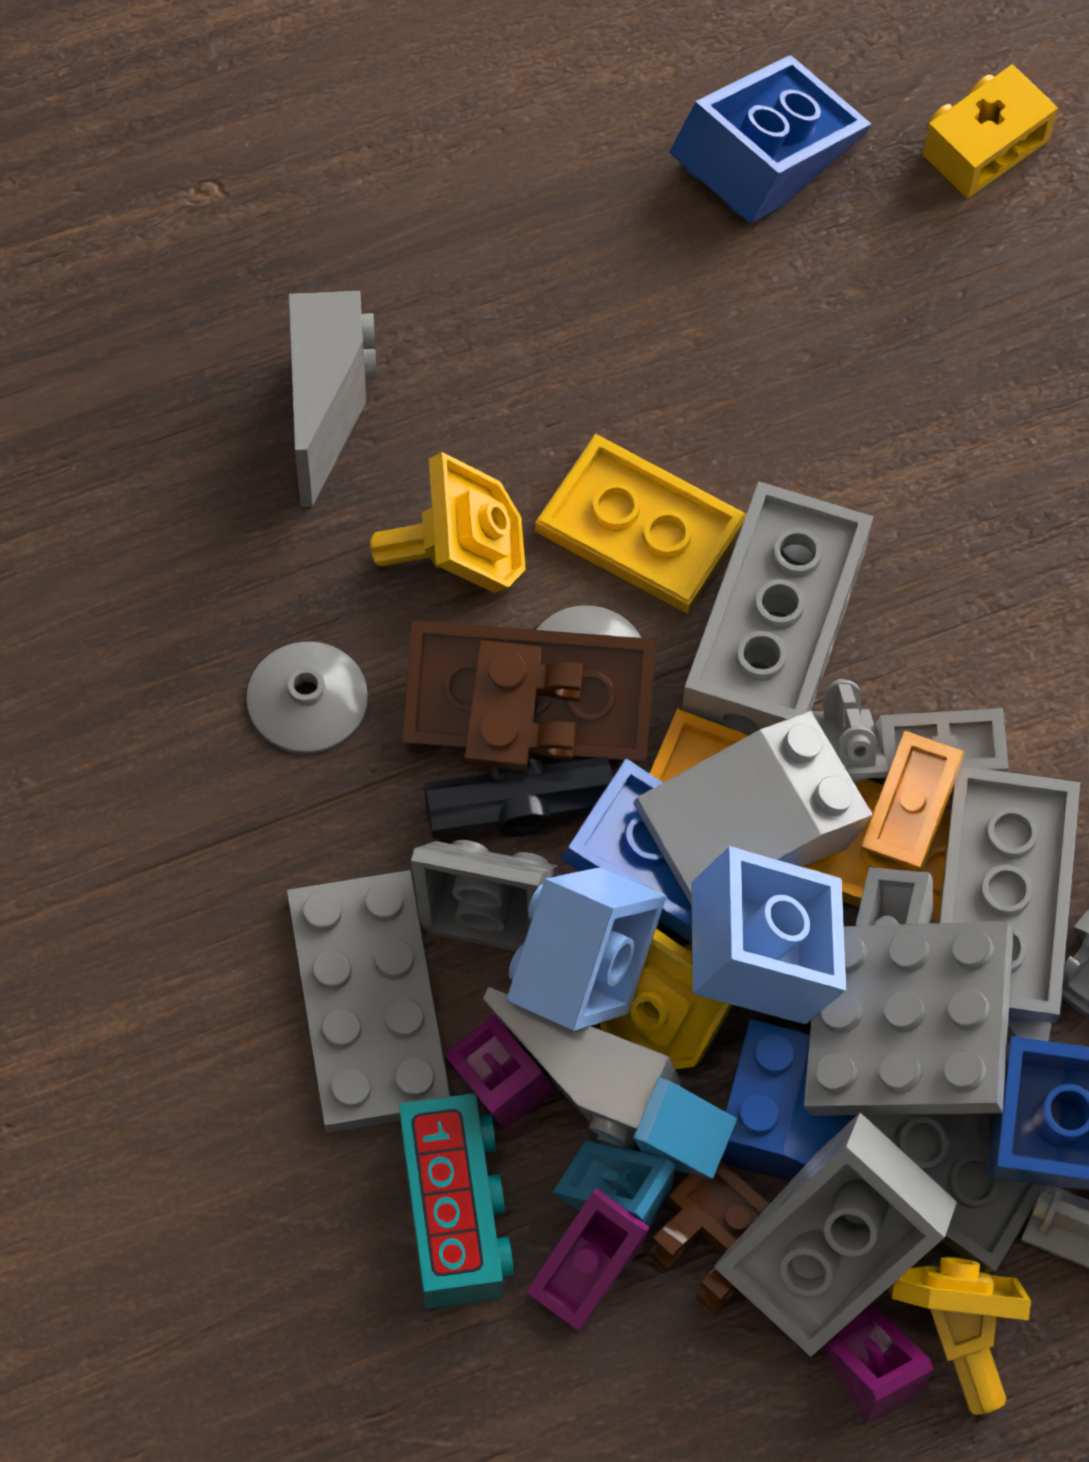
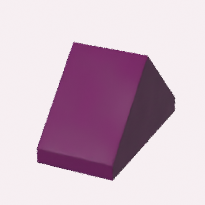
[444,1015,555,1131]
[822,1303,934,1423]

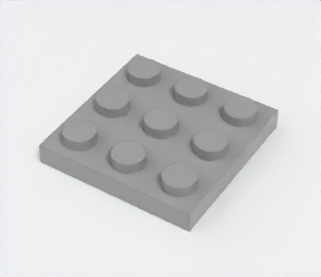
[804,921,1013,1116]

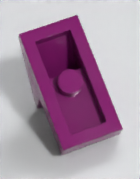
[526,1188,650,1331]

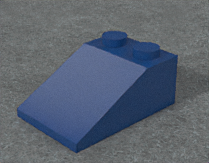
[669,55,871,224]
[721,1019,857,1181]
[986,1036,1089,1189]

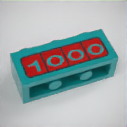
[399,1093,514,1309]

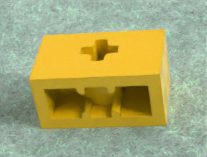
[923,64,1058,199]

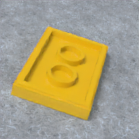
[535,434,746,614]

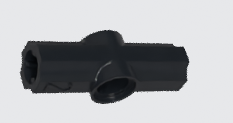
[424,756,613,839]

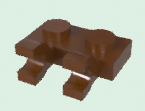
[465,640,583,771]
[648,1160,769,1315]

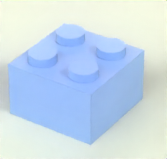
[691,846,846,1024]
[506,867,667,1031]

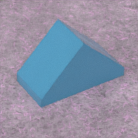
[634,1077,737,1179]
[553,1140,676,1227]

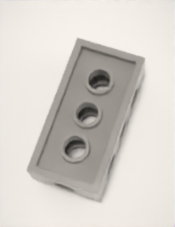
[682,481,874,735]

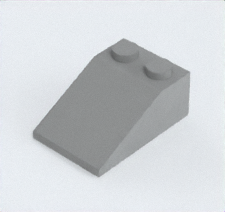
[289,291,377,507]
[633,711,873,906]
[411,840,559,952]
[483,987,681,1150]
[714,1113,957,1357]

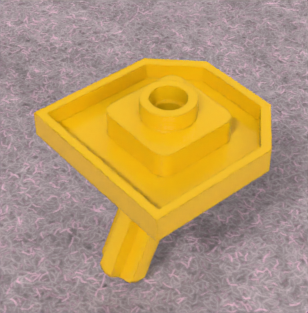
[370,452,526,593]
[600,929,733,1069]
[888,1258,1031,1415]

